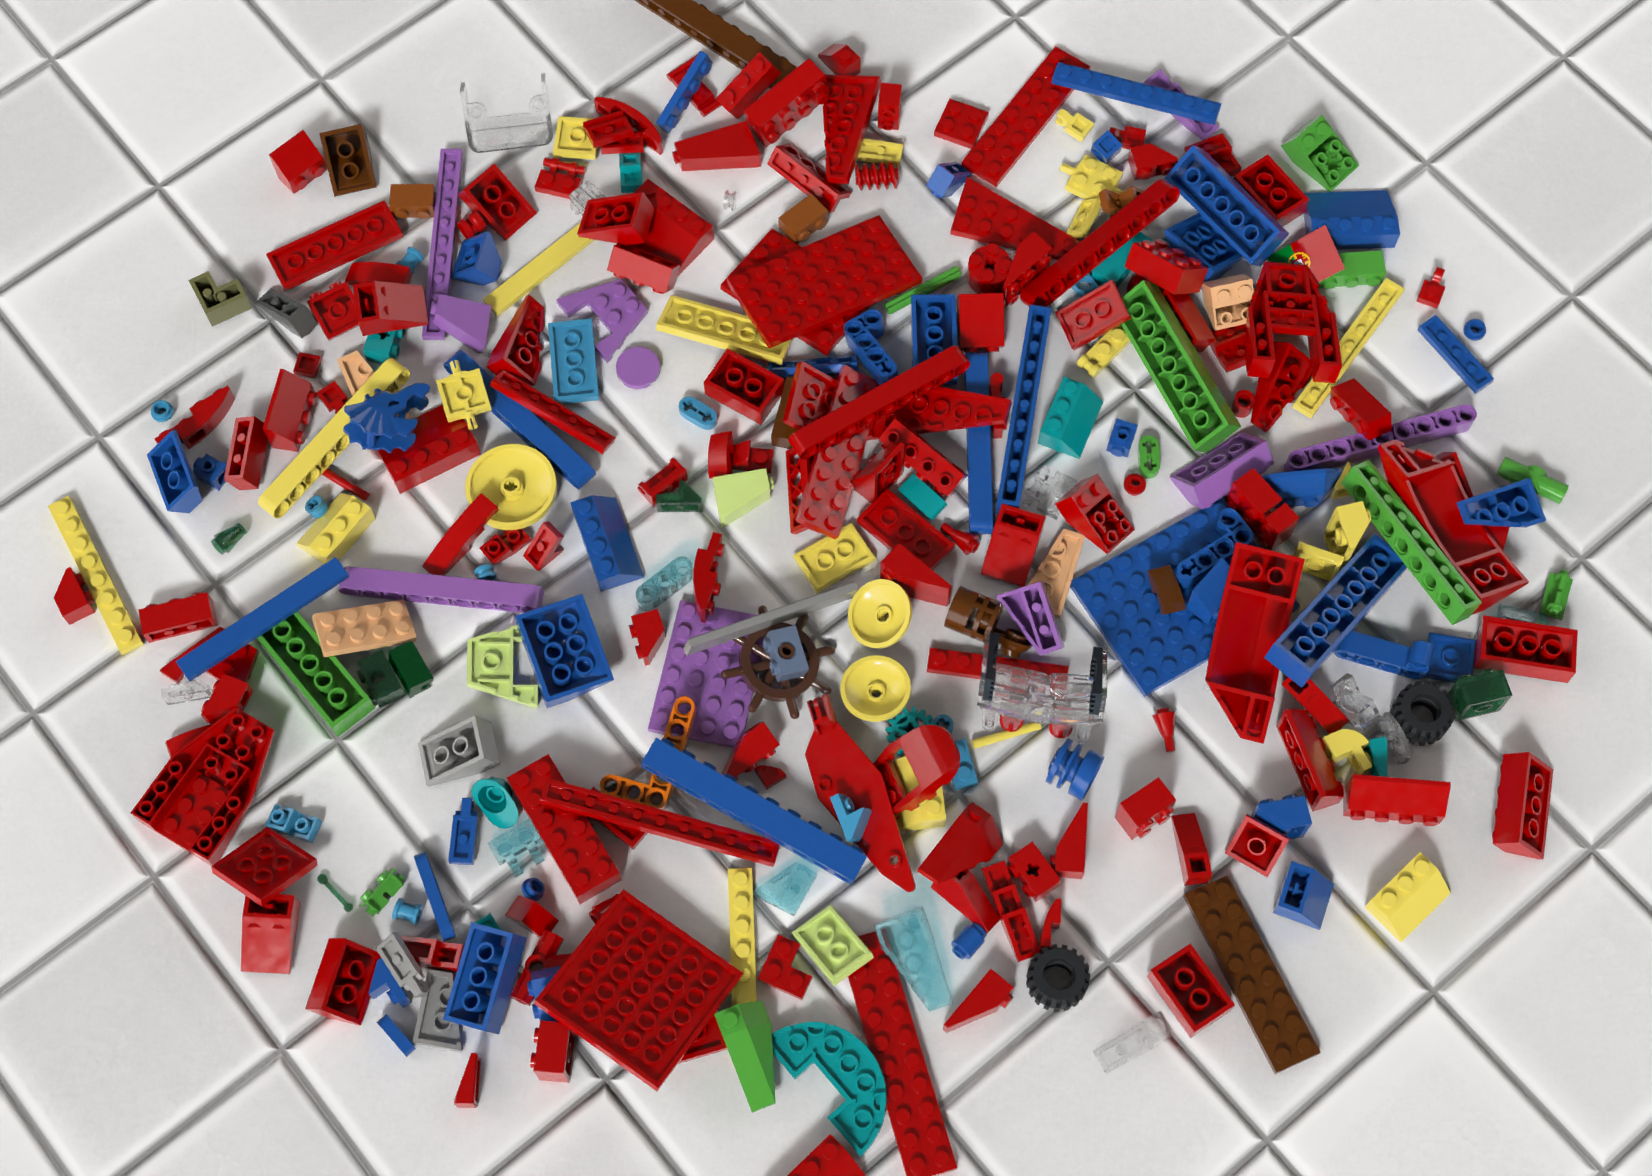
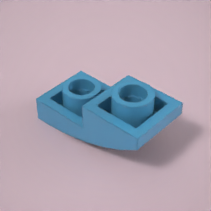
[265,804,323,843]

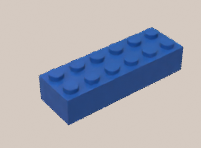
[1164,145,1290,266]

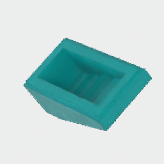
[1364,737,1388,777]

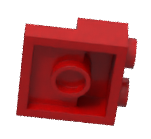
[307,281,359,341]

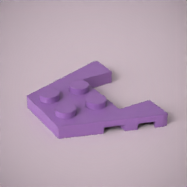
[556,279,648,363]

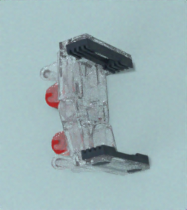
[977,632,1108,744]

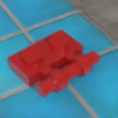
[534,157,586,201]

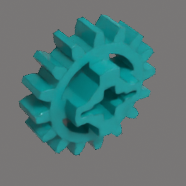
[885,707,936,756]

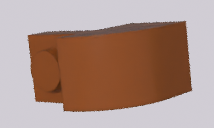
[1099,186,1143,218]

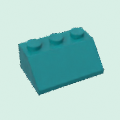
[1038,376,1103,459]

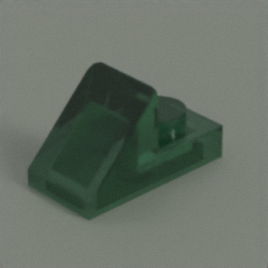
[656,479,703,512]

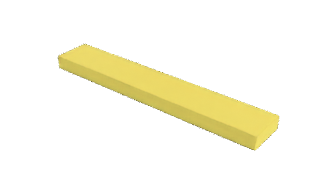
[483,222,594,317]

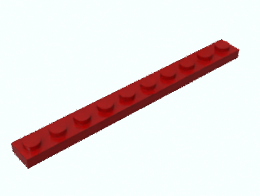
[539,778,779,867]

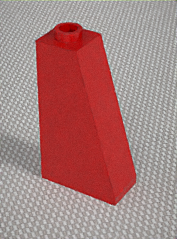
[672,120,761,171]

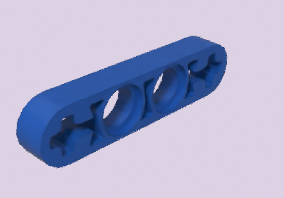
[414,852,456,942]

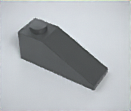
[256,288,318,338]

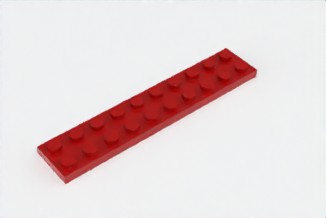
[848,929,957,1176]

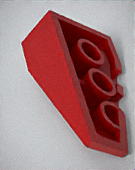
[1250,341,1312,432]

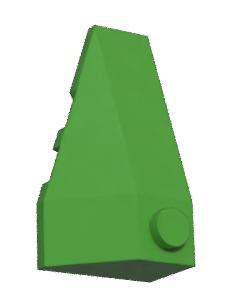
[714,1000,776,1113]

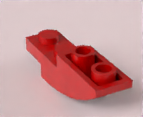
[154,385,235,450]
[693,532,725,623]

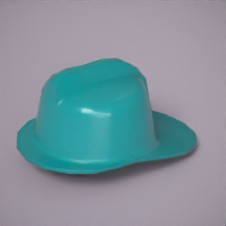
[471,776,519,829]

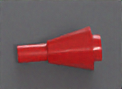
[940,523,980,555]
[1152,708,1176,752]

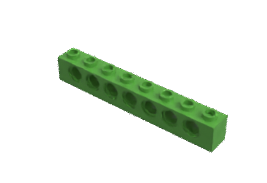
[1341,460,1482,625]

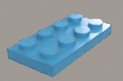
[548,318,599,404]

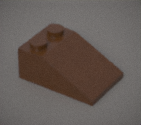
[319,124,377,197]

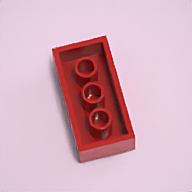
[744,58,831,147]

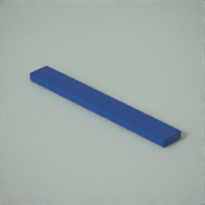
[175,557,350,682]

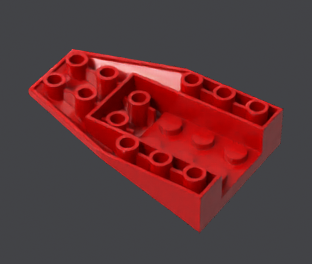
[130,707,275,866]

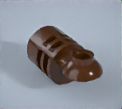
[944,586,1032,658]

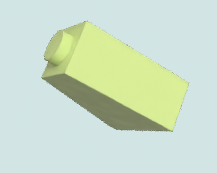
[712,468,774,527]

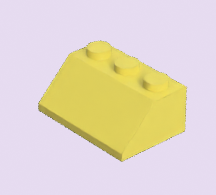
[296,493,376,564]
[1322,501,1371,574]
[892,756,946,832]
[1364,852,1451,942]

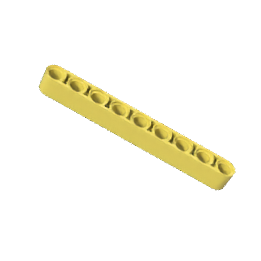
[258,358,410,519]

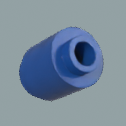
[951,923,987,960]

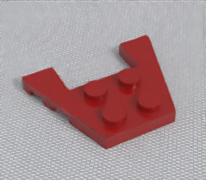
[160,627,259,684]

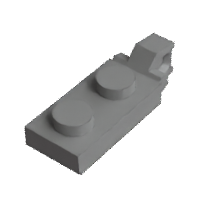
[376,932,430,998]

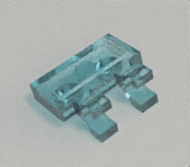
[487,819,545,878]

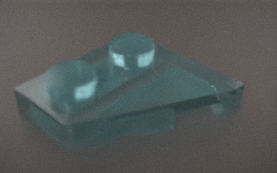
[753,862,817,917]

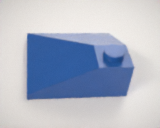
[1164,213,1244,290]

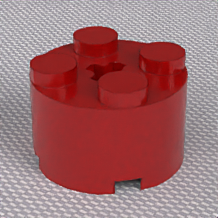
[967,243,1012,294]

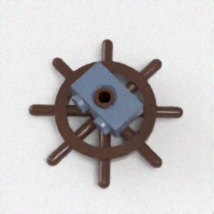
[721,605,835,719]

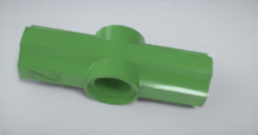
[1496,456,1569,504]

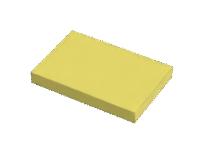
[793,522,876,594]

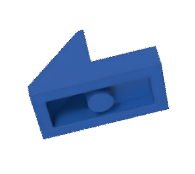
[369,958,411,1008]

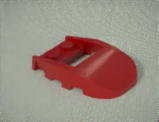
[873,725,960,820]

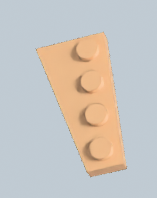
[1028,529,1085,619]

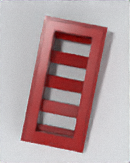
[454,1053,481,1108]

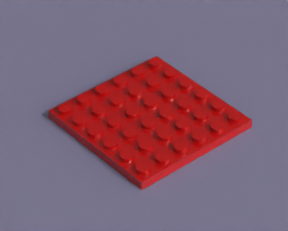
[534,889,744,1092]

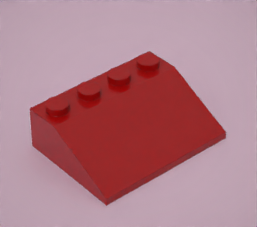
[631,179,714,277]
[377,404,481,494]

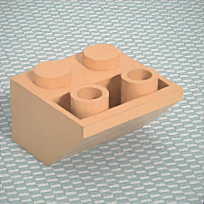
[1202,274,1254,330]

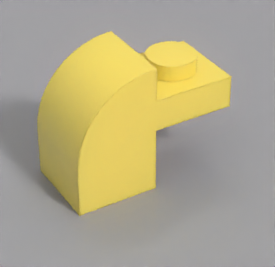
[1323,729,1372,775]

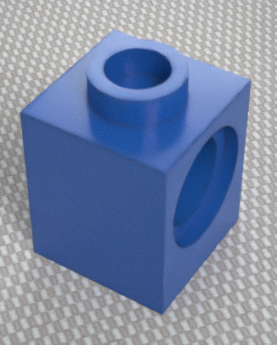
[1091,130,1123,164]

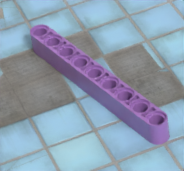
[1284,404,1477,472]
[338,566,544,613]

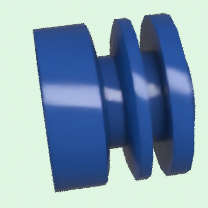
[1045,738,1105,801]

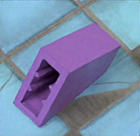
[430,294,491,354]

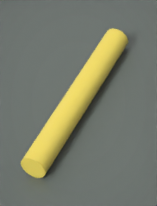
[971,720,1041,749]

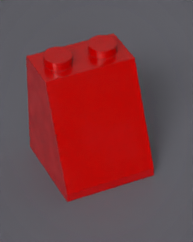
[956,293,1005,353]

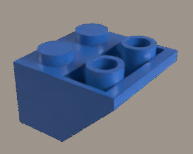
[1251,794,1312,840]
[1273,861,1334,930]

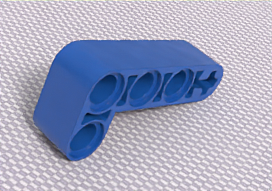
[844,309,898,385]
[1174,508,1253,588]
[1334,631,1434,680]

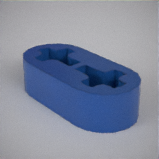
[377,1014,416,1057]

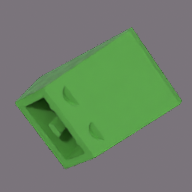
[1281,115,1359,192]

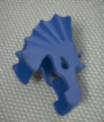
[343,383,430,453]

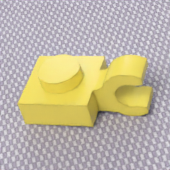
[1055,109,1095,143]

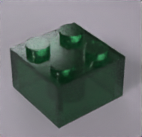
[1447,668,1512,721]

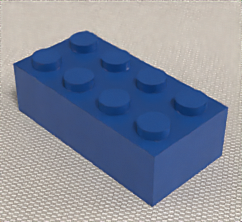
[910,294,958,385]

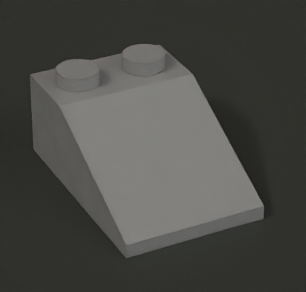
[418,715,501,787]

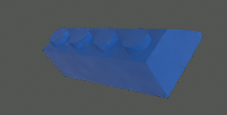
[570,495,644,592]
[443,922,527,1034]

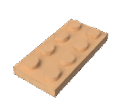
[312,599,417,657]

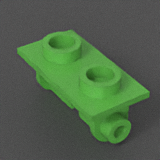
[1539,570,1573,620]
[359,868,405,917]

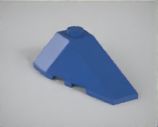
[1457,478,1546,528]

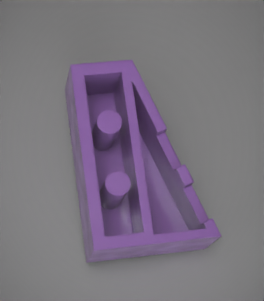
[996,580,1065,656]

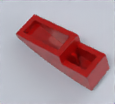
[344,262,412,285]
[399,935,464,973]

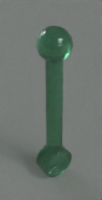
[317,874,353,912]

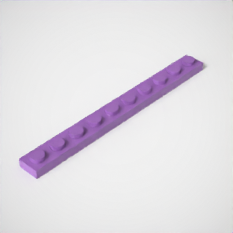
[422,149,463,340]

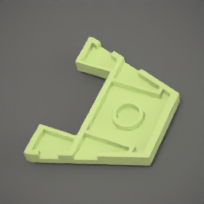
[467,625,538,708]

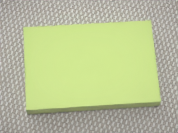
[792,905,874,986]

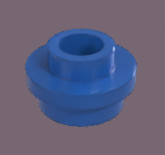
[1463,319,1486,341]
[521,878,545,901]

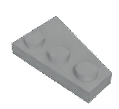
[412,969,462,1052]

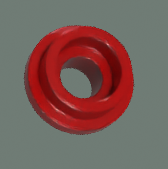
[1123,474,1146,496]

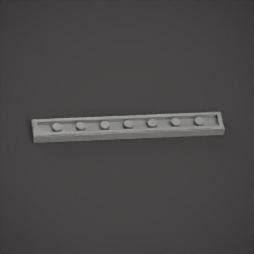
[683,582,858,656]

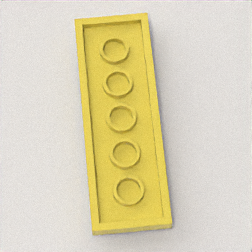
[656,295,794,365]

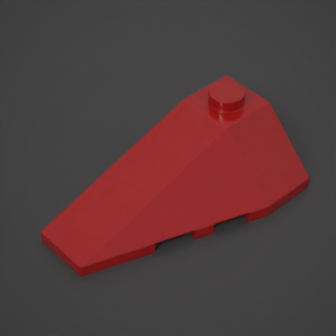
[486,294,545,386]
[917,802,1003,885]

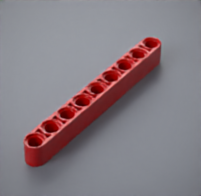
[1020,179,1180,307]
[788,345,971,460]

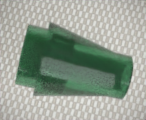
[211,523,247,555]

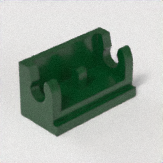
[389,641,434,698]

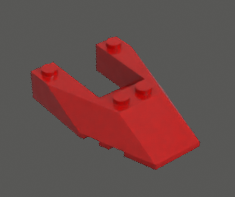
[1245,262,1342,383]

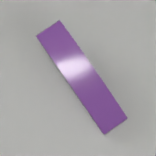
[1143,69,1219,140]

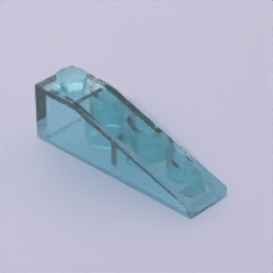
[874,906,953,1012]

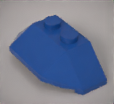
[1262,468,1342,509]

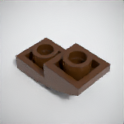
[1147,565,1186,615]

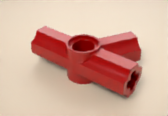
[510,930,571,1006]

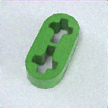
[1138,435,1160,479]

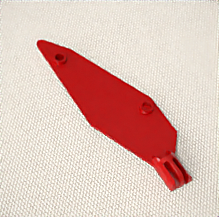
[805,694,916,892]

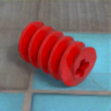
[855,162,899,191]

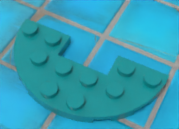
[772,1022,887,1157]

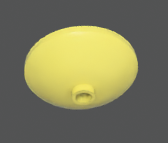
[848,579,912,649]
[840,655,911,722]

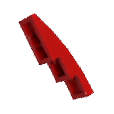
[422,493,499,576]
[981,860,1040,962]

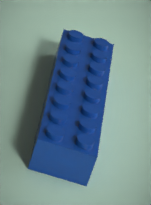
[1264,533,1407,687]

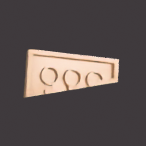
[337,350,411,419]

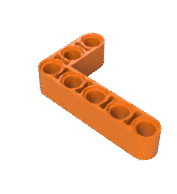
[600,696,697,810]

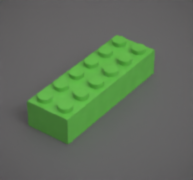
[256,611,375,737]

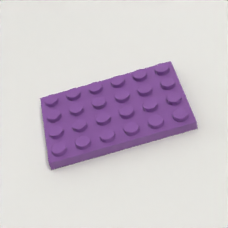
[648,600,765,748]

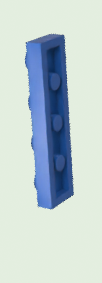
[656,51,713,134]
[1417,315,1494,394]
[768,355,858,379]

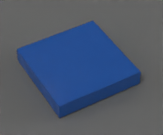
[1424,632,1476,686]

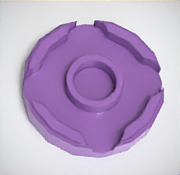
[616,347,660,389]

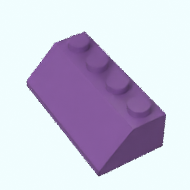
[1170,431,1274,509]

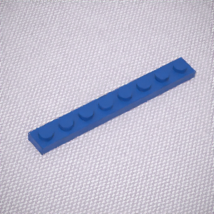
[1052,62,1222,125]

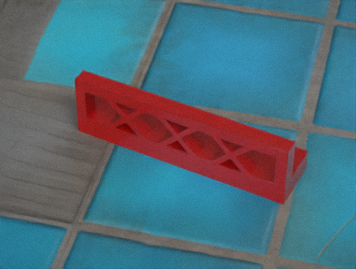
[767,144,852,213]
[786,448,820,535]

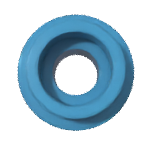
[151,400,174,422]

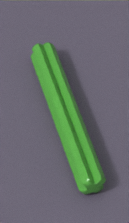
[884,266,962,314]

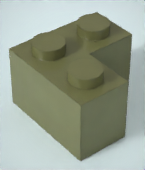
[188,271,252,327]

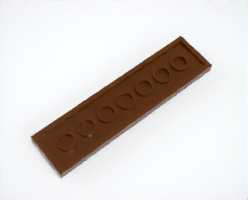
[1183,875,1321,1074]

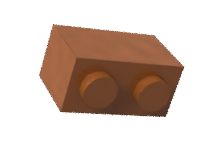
[389,184,436,219]
[778,194,828,244]

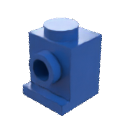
[1106,418,1138,458]
[193,453,227,491]

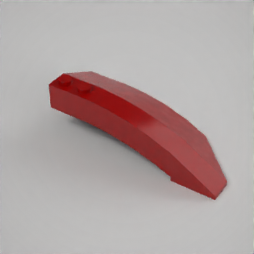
[1378,440,1529,615]
[1205,542,1305,744]

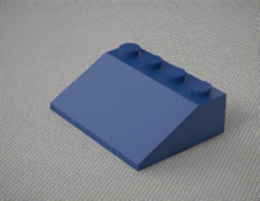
[1304,190,1400,250]
[515,594,614,709]

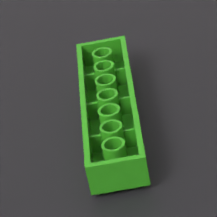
[1121,280,1241,453]

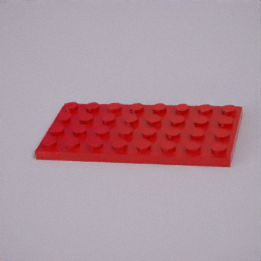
[727,215,923,349]

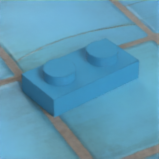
[952,739,978,791]

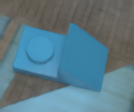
[830,794,872,843]

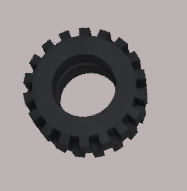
[1390,681,1456,746]
[1026,944,1090,1012]

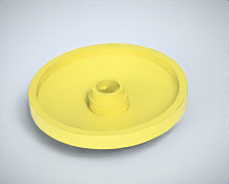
[465,444,557,530]

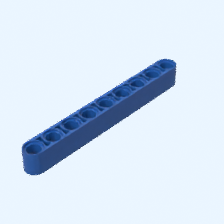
[443,350,596,490]
[965,353,993,534]

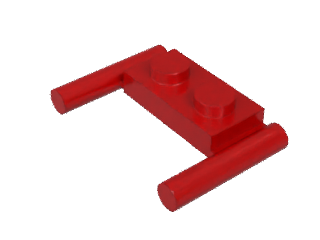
[666,54,722,117]

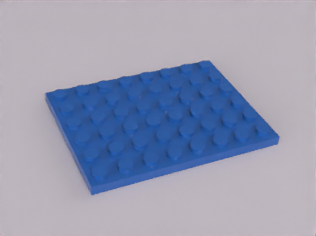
[1070,497,1300,697]

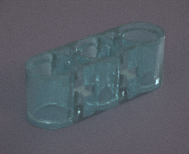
[636,556,693,612]

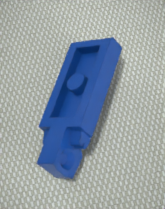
[448,798,479,865]

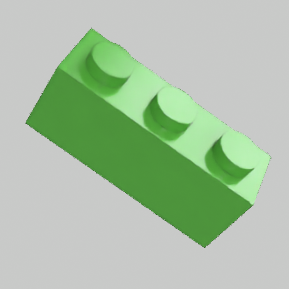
[1318,250,1386,289]

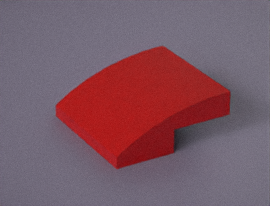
[1184,133,1242,177]
[1210,324,1247,373]

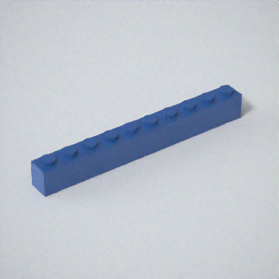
[995,305,1052,514]
[641,738,867,885]

